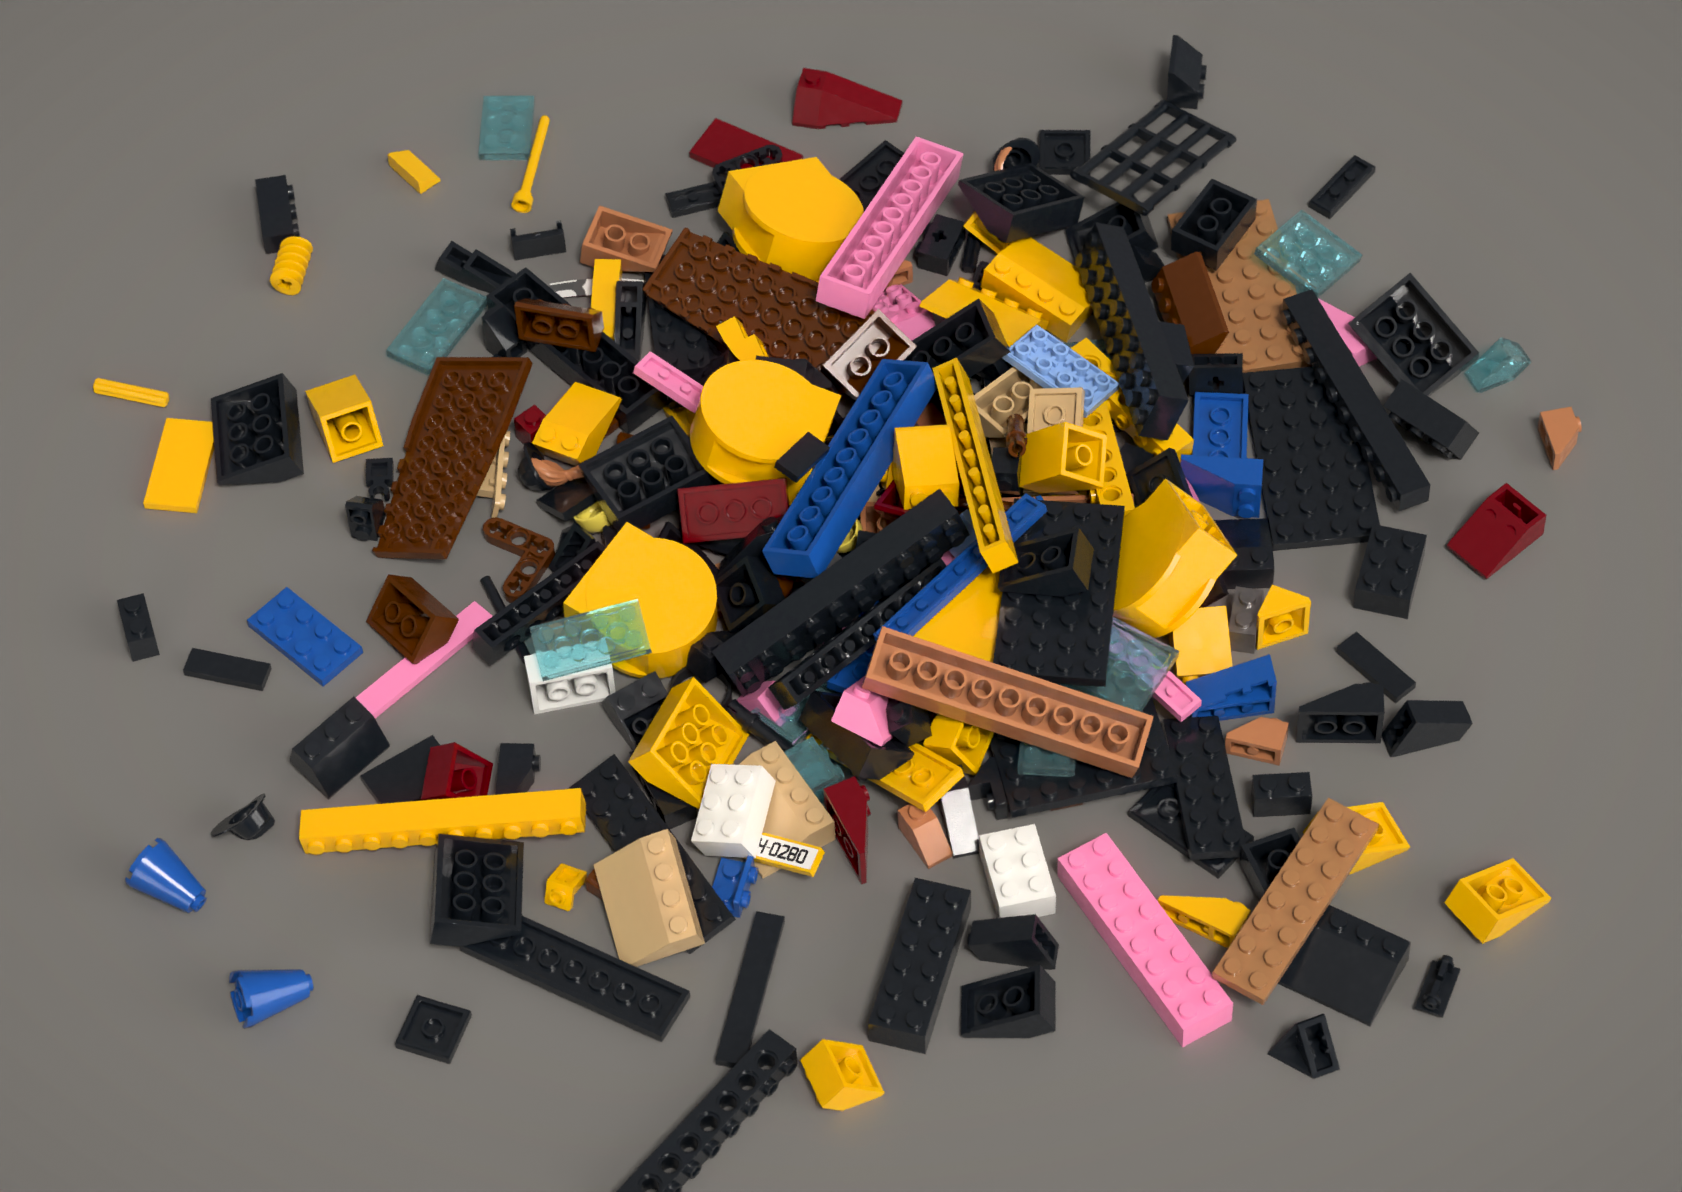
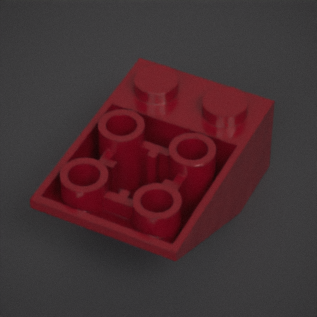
[1447,483,1547,580]

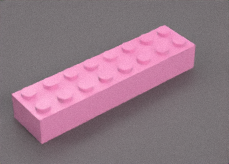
[1057,833,1233,1048]

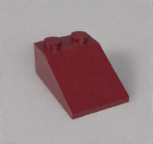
[824,776,871,885]

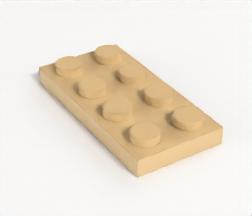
[1023,387,1085,495]

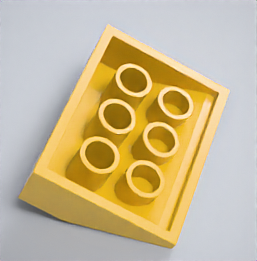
[981,237,1093,343]
[919,277,1049,347]
[628,677,749,809]

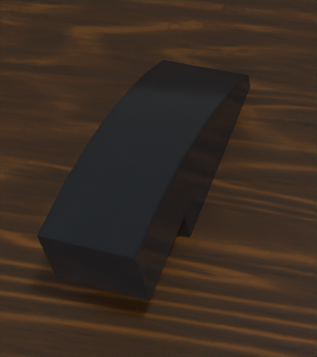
[435,241,516,293]

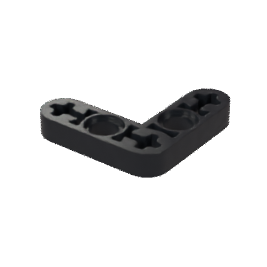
[712,145,782,197]

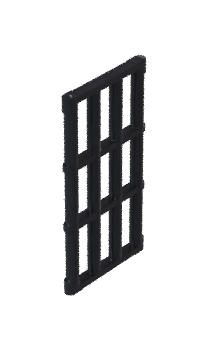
[1070,100,1237,216]

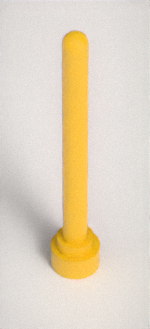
[511,115,550,213]

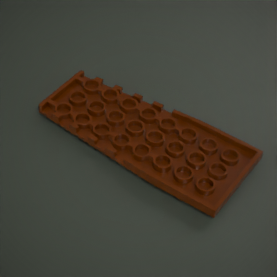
[643,228,875,395]
[372,357,533,560]

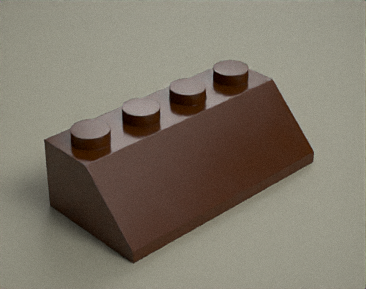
[1151,252,1229,354]

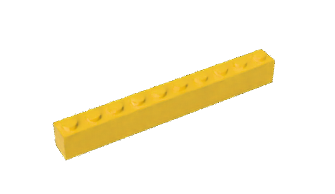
[932,358,1019,573]
[299,788,586,855]

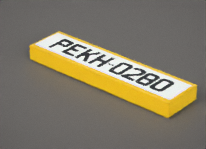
[739,832,825,877]

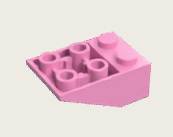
[871,284,935,341]

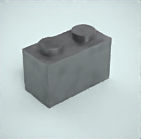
[1229,586,1263,654]

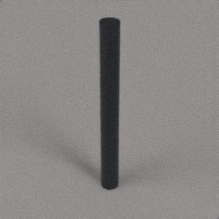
[480,576,531,664]

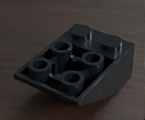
[601,671,668,751]

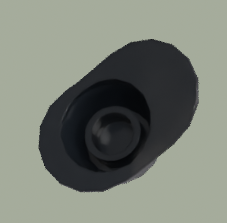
[211,793,275,840]

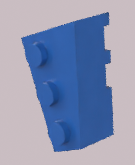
[1186,654,1277,721]

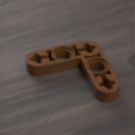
[483,517,555,603]

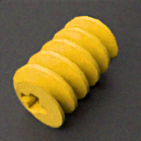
[270,236,313,295]

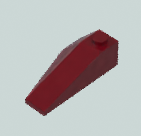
[792,68,903,129]

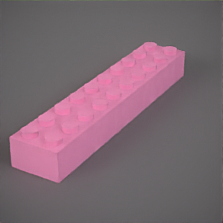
[816,137,964,319]

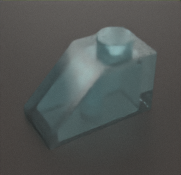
[1465,337,1532,393]

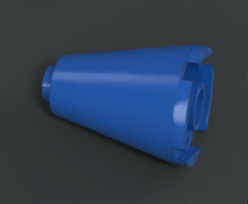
[125,838,207,913]
[229,969,313,1028]

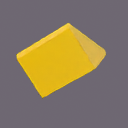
[1255,585,1311,650]

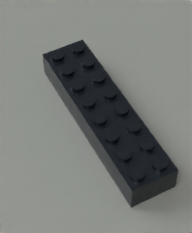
[486,267,668,434]

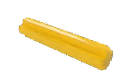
[93,378,170,407]

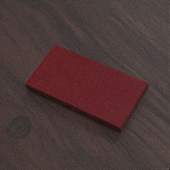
[689,118,803,169]
[678,478,790,543]

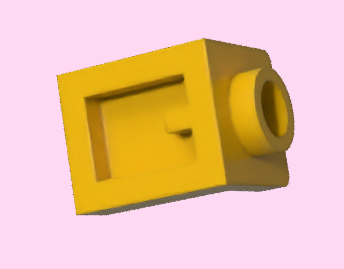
[544,863,587,911]

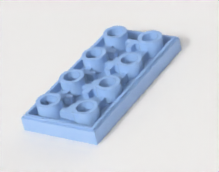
[1002,325,1119,418]

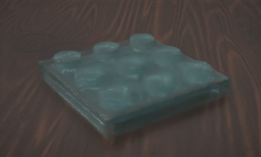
[1254,210,1363,298]
[1069,617,1179,712]

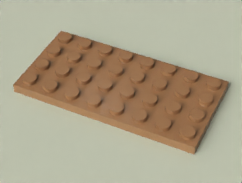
[1167,199,1312,373]

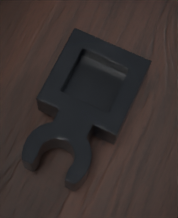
[365,458,394,501]

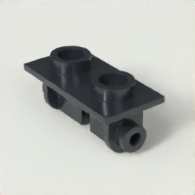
[1415,955,1461,1018]

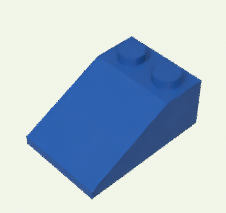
[1181,454,1263,518]

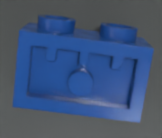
[712,856,759,918]

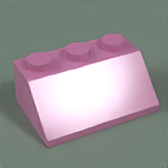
[831,676,894,746]

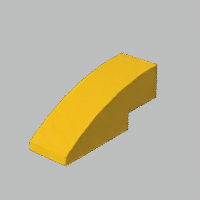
[591,259,622,340]
[716,316,769,361]

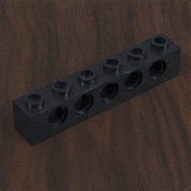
[472,541,606,666]

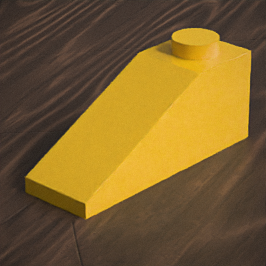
[1158,895,1251,948]

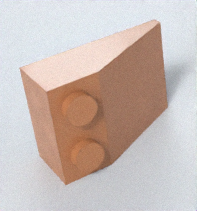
[580,205,673,272]

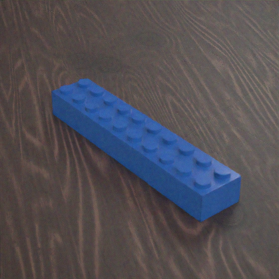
[762,359,937,578]

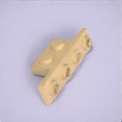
[477,431,510,518]

